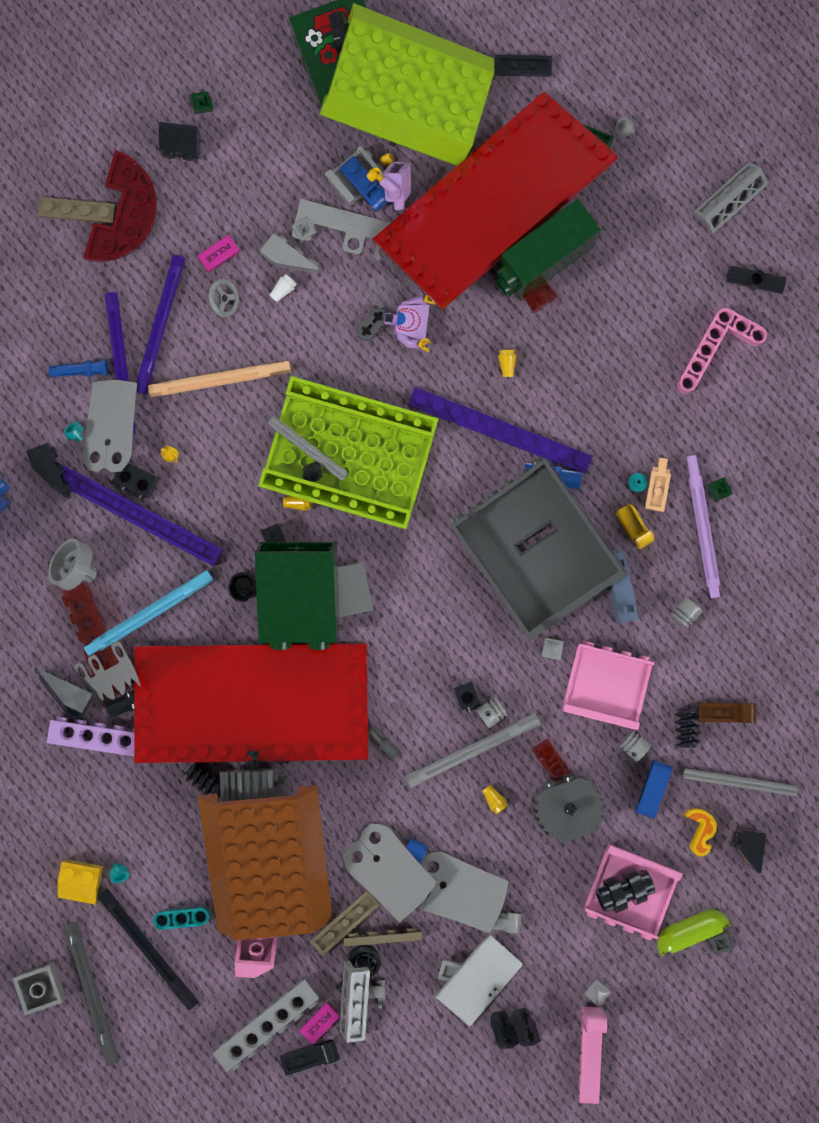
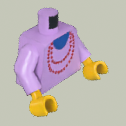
[367,153,411,210]
[384,295,436,352]

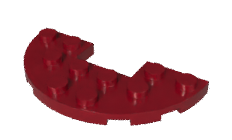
[83,150,157,262]

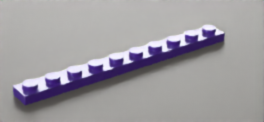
[408,387,593,474]
[58,462,223,566]

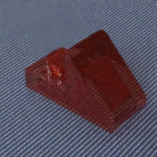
[522,282,558,314]

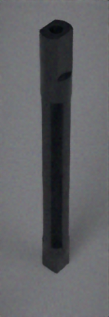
[97,889,199,1011]

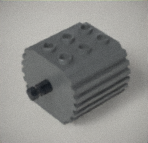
[220,751,288,802]
[531,773,605,843]

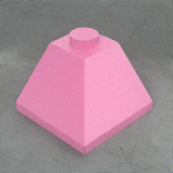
[235,937,278,978]

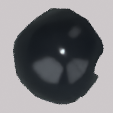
[228,572,256,602]

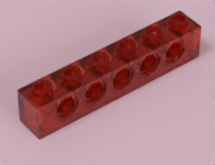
[62,583,130,699]

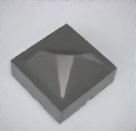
[709,930,734,955]

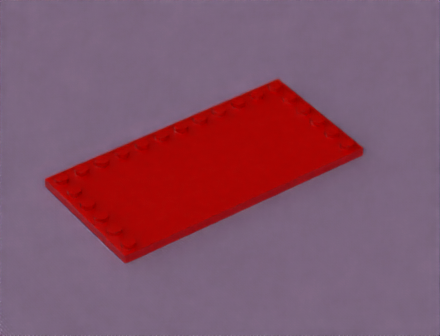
[372,92,618,310]
[134,644,368,763]

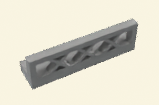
[694,162,769,234]
[339,961,370,1043]

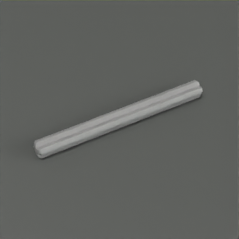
[683,768,798,796]

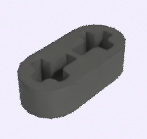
[358,308,386,341]

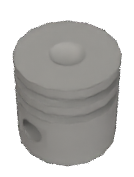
[670,597,703,629]
[476,697,508,728]
[619,729,651,762]

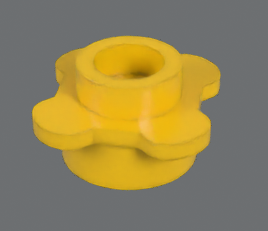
[160,446,179,462]

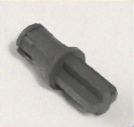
[368,726,401,761]

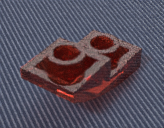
[532,739,570,781]

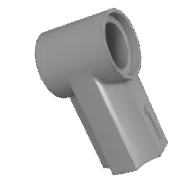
[493,911,522,933]

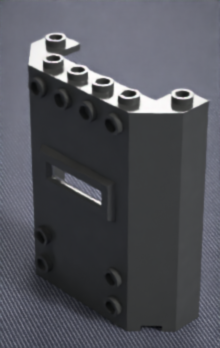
[450,457,628,641]

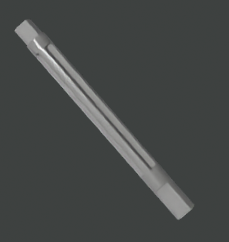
[406,713,541,788]

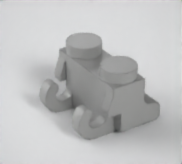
[368,980,386,1009]

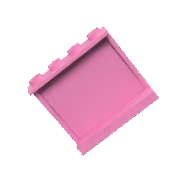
[561,641,655,730]
[583,844,683,941]

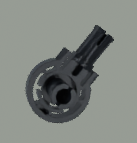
[336,945,381,993]

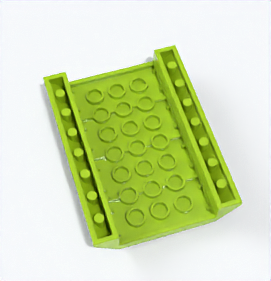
[319,3,494,166]
[258,376,438,530]

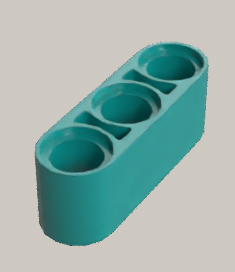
[153,906,211,930]

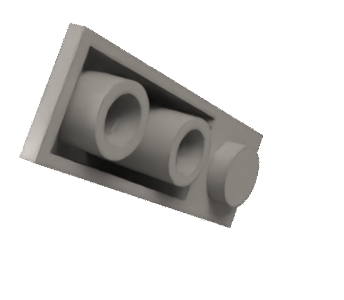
[260,233,320,274]

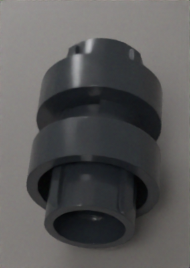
[595,868,655,913]

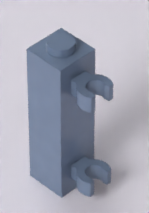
[608,549,639,624]

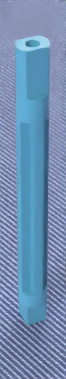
[84,570,213,657]

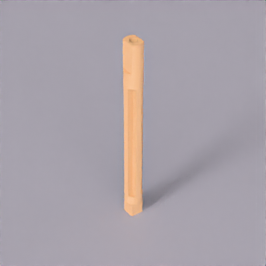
[148,361,291,397]

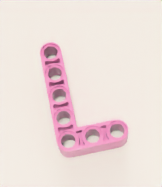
[677,308,767,394]
[578,1007,607,1104]

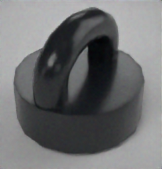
[302,463,322,482]

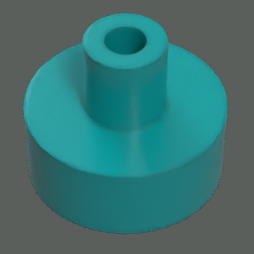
[63,421,83,442]
[628,473,647,493]
[109,862,130,883]

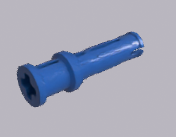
[49,359,109,378]

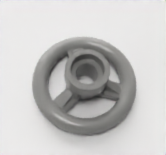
[208,279,239,317]

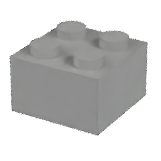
[12,961,66,1016]

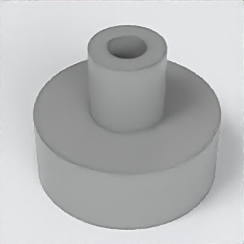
[615,117,635,137]

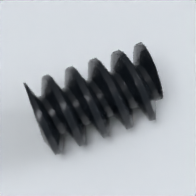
[674,708,700,748]
[183,762,221,795]

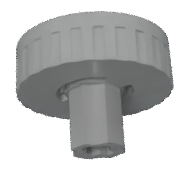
[48,538,97,591]

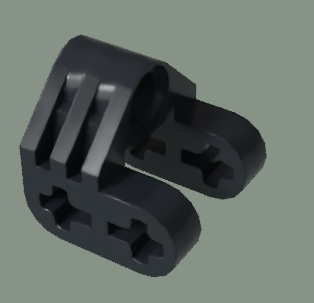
[490,1008,541,1049]

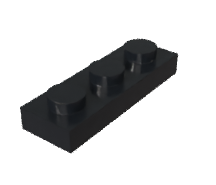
[495,55,552,77]

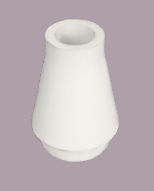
[269,274,297,302]

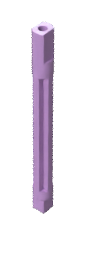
[687,455,720,598]

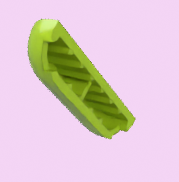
[657,909,731,956]

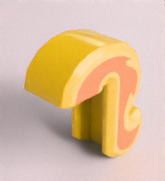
[615,504,654,550]
[682,808,717,856]

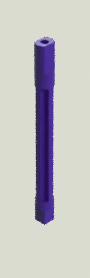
[136,255,186,395]
[104,292,136,434]

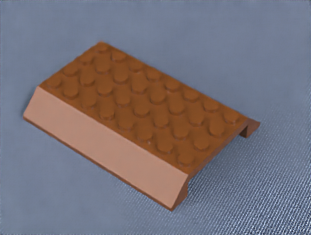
[198,785,333,940]

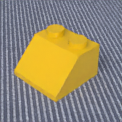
[58,859,103,905]

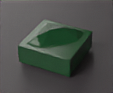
[189,91,214,114]
[707,477,733,502]

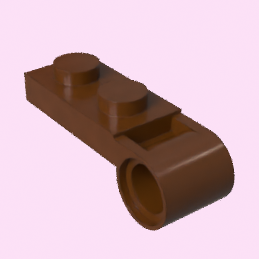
[698,702,757,723]

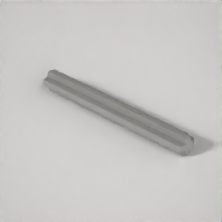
[268,416,348,480]

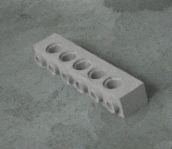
[212,977,320,1072]

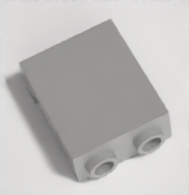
[325,146,385,207]

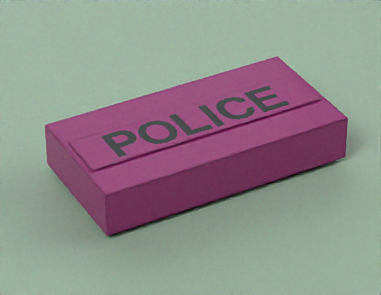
[198,235,240,273]
[299,1002,340,1044]

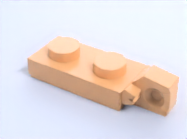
[644,458,671,512]

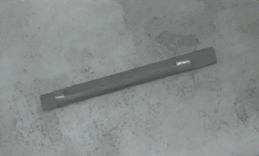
[63,922,120,1066]

